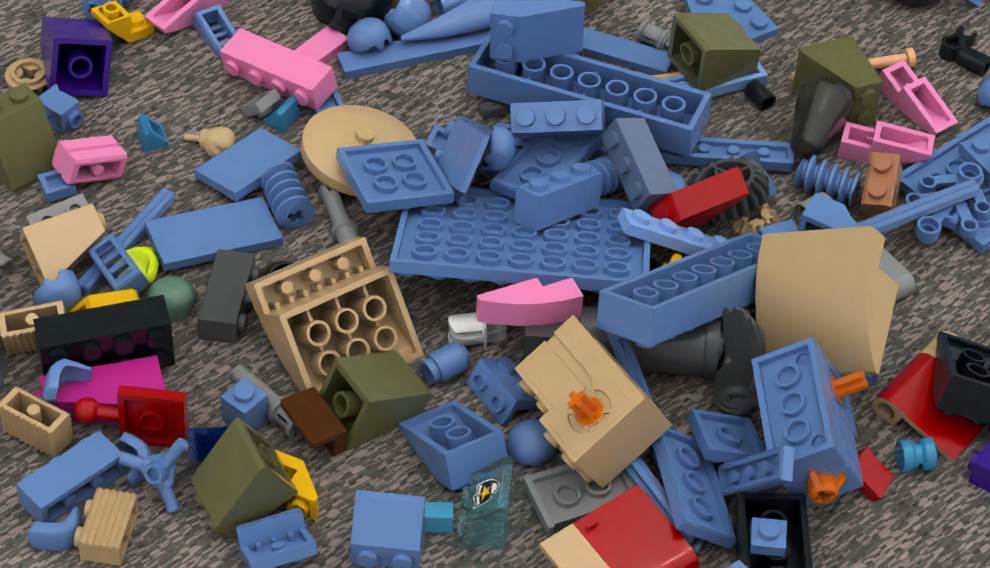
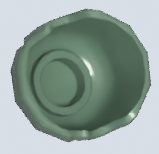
[147,276,196,323]

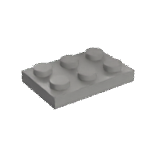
[523,464,635,536]

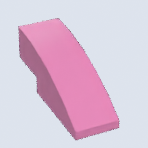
[144,0,230,33]
[879,60,958,136]
[837,120,935,164]
[476,278,583,326]

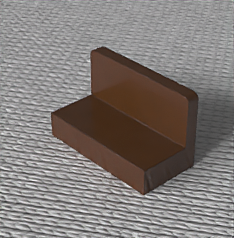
[280,387,347,457]

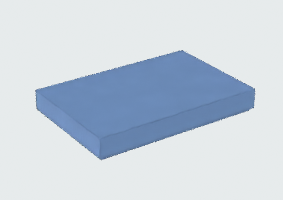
[194,128,303,202]

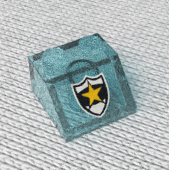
[457,457,514,552]

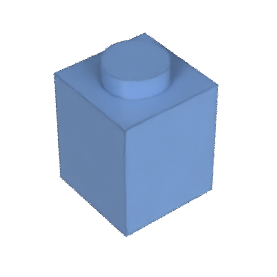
[221,378,269,430]

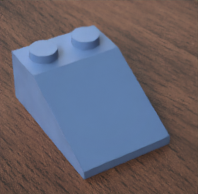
[490,0,585,63]
[434,114,492,194]
[398,400,510,491]

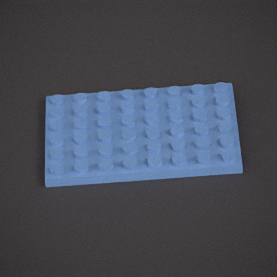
[389,185,651,294]

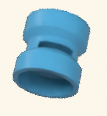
[895,437,937,473]

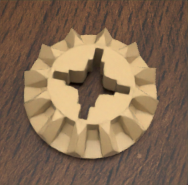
[5,58,47,92]
[729,203,779,235]

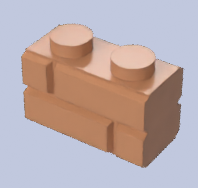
[861,152,903,220]

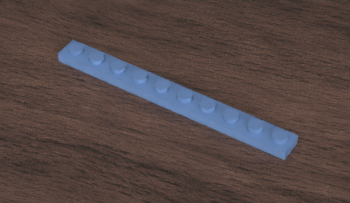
[496,123,794,172]

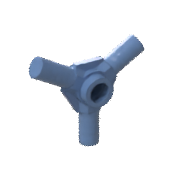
[119,438,189,513]

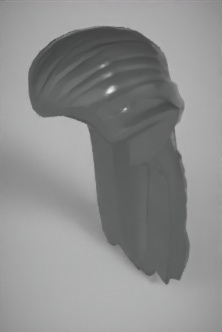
[712,306,766,416]

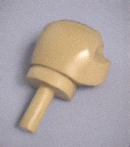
[184,126,236,158]

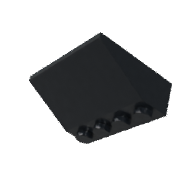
[933,331,990,426]

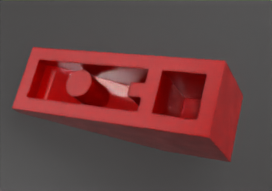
[649,167,750,228]

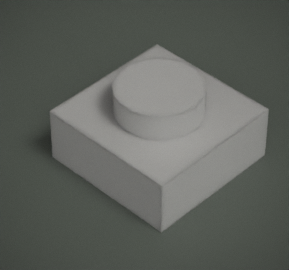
[240,88,281,118]

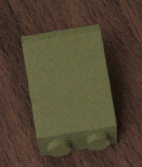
[667,13,761,91]
[792,36,883,126]
[0,83,57,193]
[319,351,431,452]
[190,417,298,540]

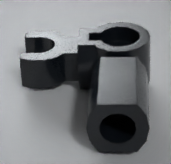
[939,26,990,77]

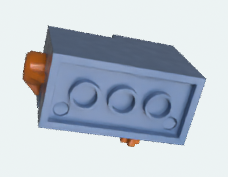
[751,337,869,506]

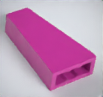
[35,355,165,424]

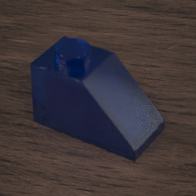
[188,427,228,462]

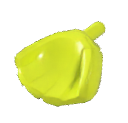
[114,246,159,284]

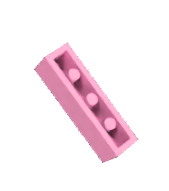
[220,28,338,110]

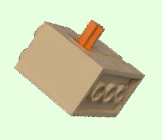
[514,315,673,488]

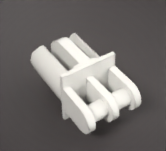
[448,312,507,349]

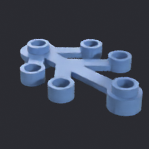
[904,162,990,244]

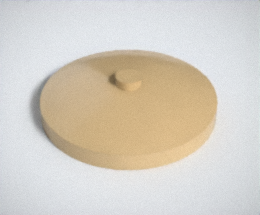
[300,105,417,197]

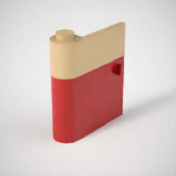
[872,331,985,462]
[539,484,699,568]

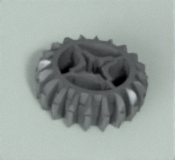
[688,156,769,224]

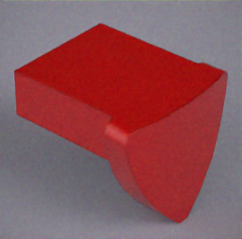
[857,447,894,502]

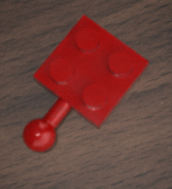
[74,385,189,448]

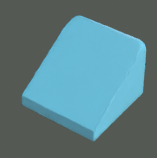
[425,502,454,532]

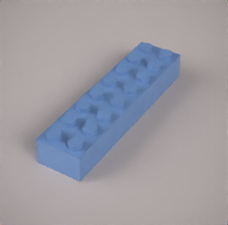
[468,32,712,157]
[596,232,762,348]

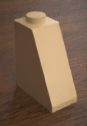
[19,203,107,286]

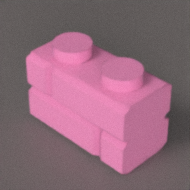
[52,135,128,185]

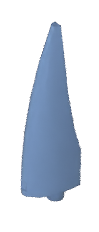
[400,0,494,41]

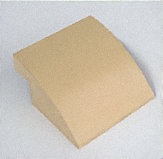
[755,226,899,376]
[244,236,424,392]

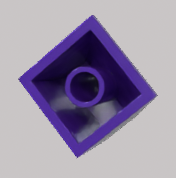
[40,17,113,97]

